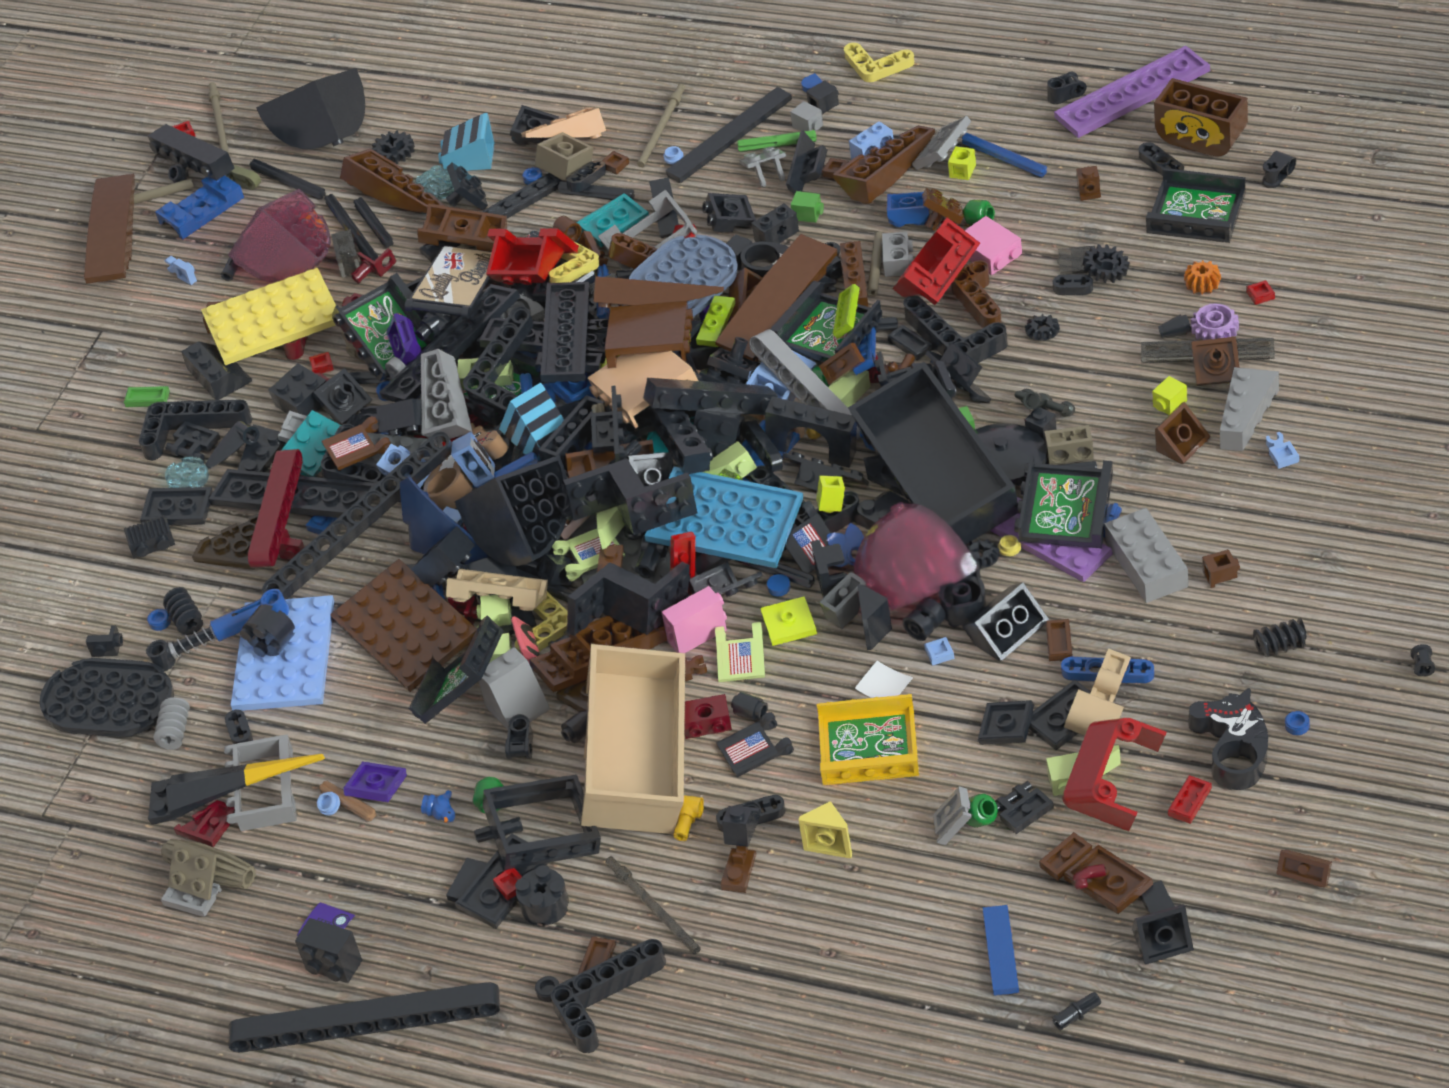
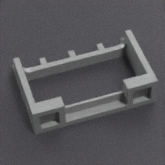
[598,190,698,270]
[224,734,297,831]

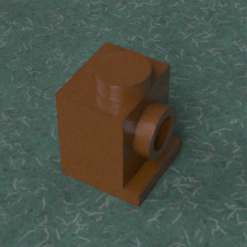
[1076,165,1101,201]
[1202,549,1240,588]

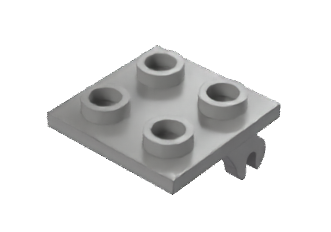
[739,146,786,188]

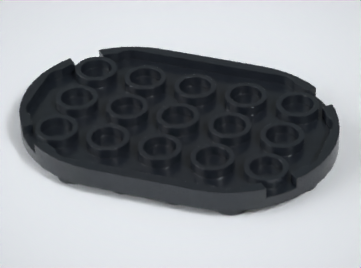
[40,658,174,737]

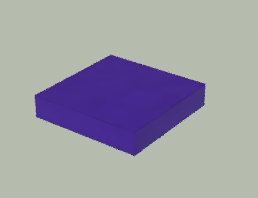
[343,761,407,802]

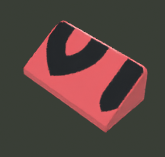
[511,616,540,664]

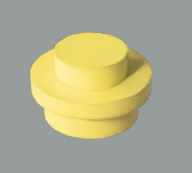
[998,535,1021,556]

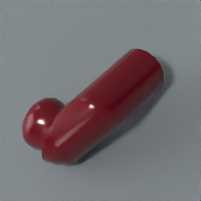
[1072,864,1106,890]

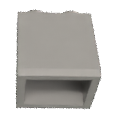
[479,647,550,730]

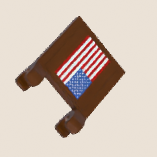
[322,416,391,470]

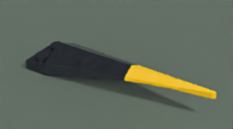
[148,754,325,825]

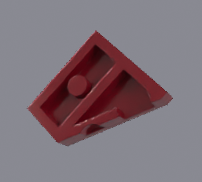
[174,800,235,847]

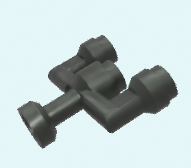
[1015,388,1075,417]

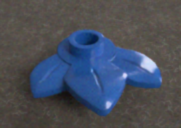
[827,523,867,567]

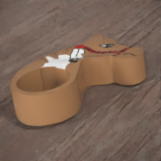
[424,423,508,511]

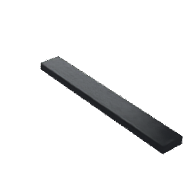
[666,87,792,184]
[420,173,562,263]

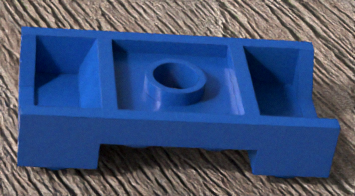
[155,175,244,240]

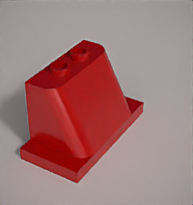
[892,218,980,305]
[486,228,579,285]

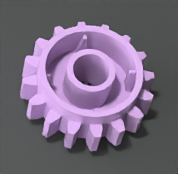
[1191,304,1239,340]

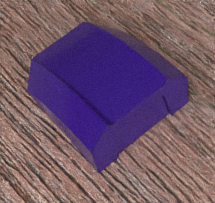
[386,313,421,366]

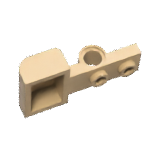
[1064,649,1131,735]

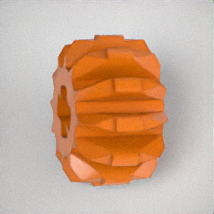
[1184,260,1221,295]

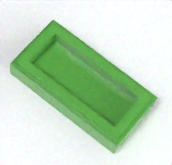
[124,386,170,407]

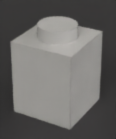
[790,101,823,132]

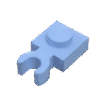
[164,256,197,285]
[1266,432,1299,469]

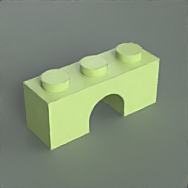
[477,595,512,663]

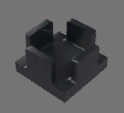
[811,540,848,598]

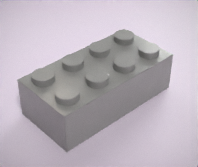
[1104,508,1188,603]

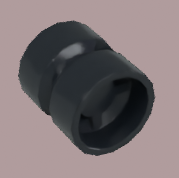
[902,597,946,641]

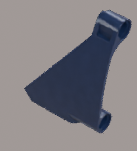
[400,476,490,565]

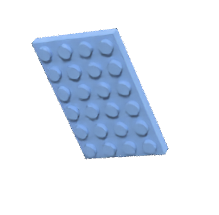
[231,595,335,711]

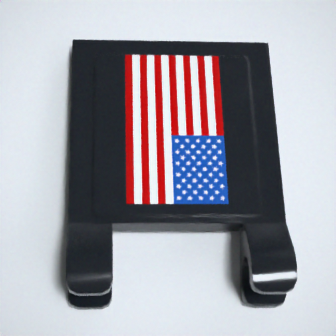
[785,500,831,574]
[716,712,794,777]

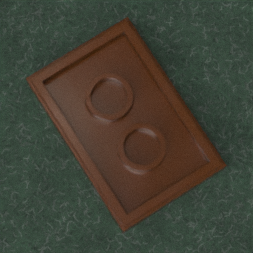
[1063,845,1153,914]

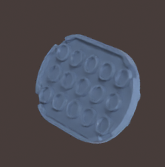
[629,234,737,317]

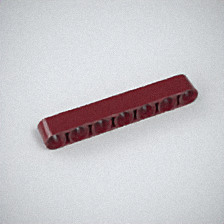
[248,449,303,568]

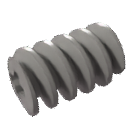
[154,697,190,750]

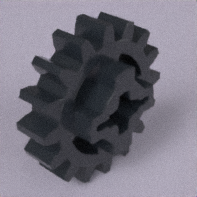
[372,130,415,164]
[1082,244,1130,283]

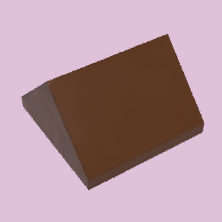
[1155,402,1211,464]

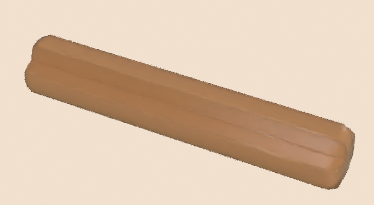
[319,781,377,822]

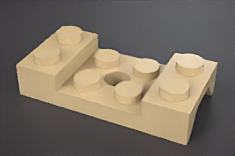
[446,569,548,611]

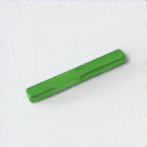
[737,130,817,152]

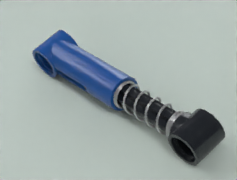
[146,589,290,671]

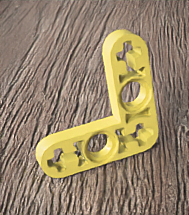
[844,43,915,82]
[549,242,599,283]
[515,592,567,653]

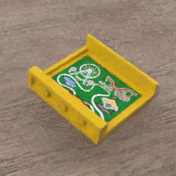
[817,694,919,785]

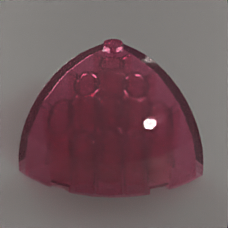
[228,189,331,283]
[854,502,978,610]

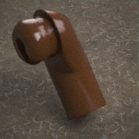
[887,354,915,373]

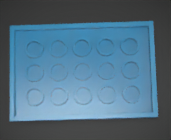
[645,467,803,568]

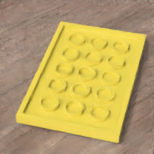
[201,268,336,365]

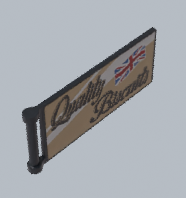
[405,246,492,319]

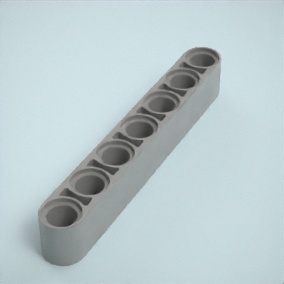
[749,329,861,440]

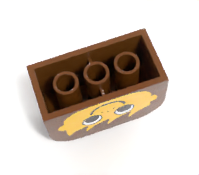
[1154,78,1248,157]

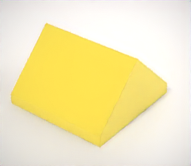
[798,801,852,859]

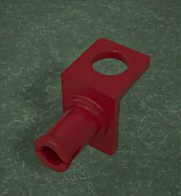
[350,248,397,284]

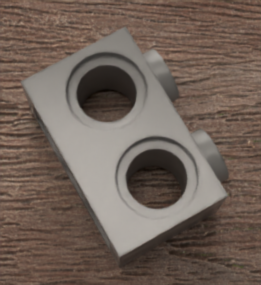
[882,231,913,277]

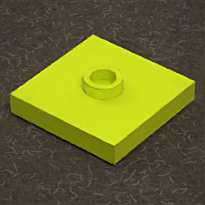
[760,596,817,646]

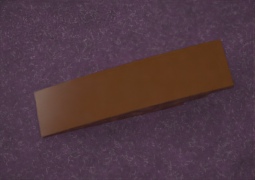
[84,173,135,284]
[715,234,838,361]
[530,594,693,693]

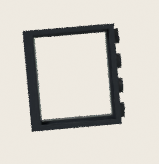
[483,774,601,870]

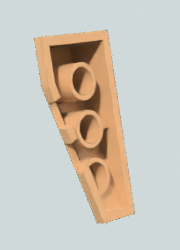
[521,107,606,139]

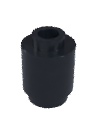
[731,692,768,721]
[561,710,587,743]

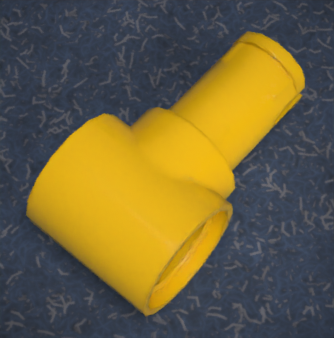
[673,795,704,841]

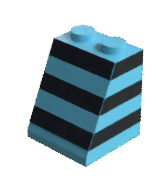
[438,113,495,172]
[499,383,564,461]

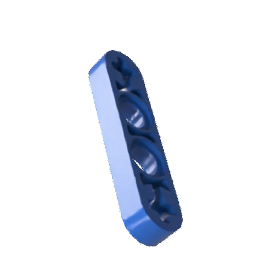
[1061,657,1155,683]

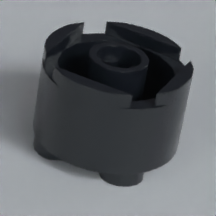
[938,572,987,627]
[240,604,295,657]
[515,865,569,925]

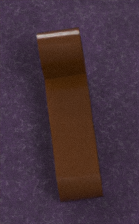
[608,233,657,269]
[951,260,1002,328]

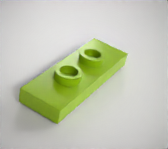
[833,284,860,339]
[696,296,735,347]

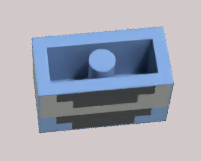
[451,432,495,487]

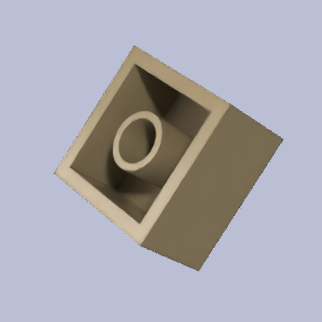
[535,132,593,181]

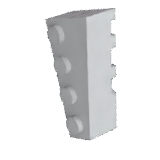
[421,349,472,439]
[1220,367,1279,451]

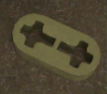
[226,165,261,190]

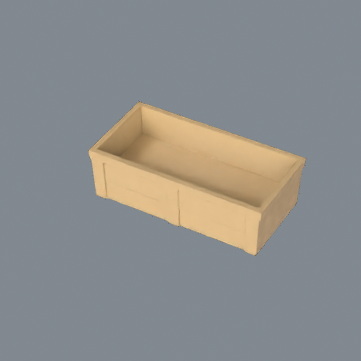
[581,644,685,834]

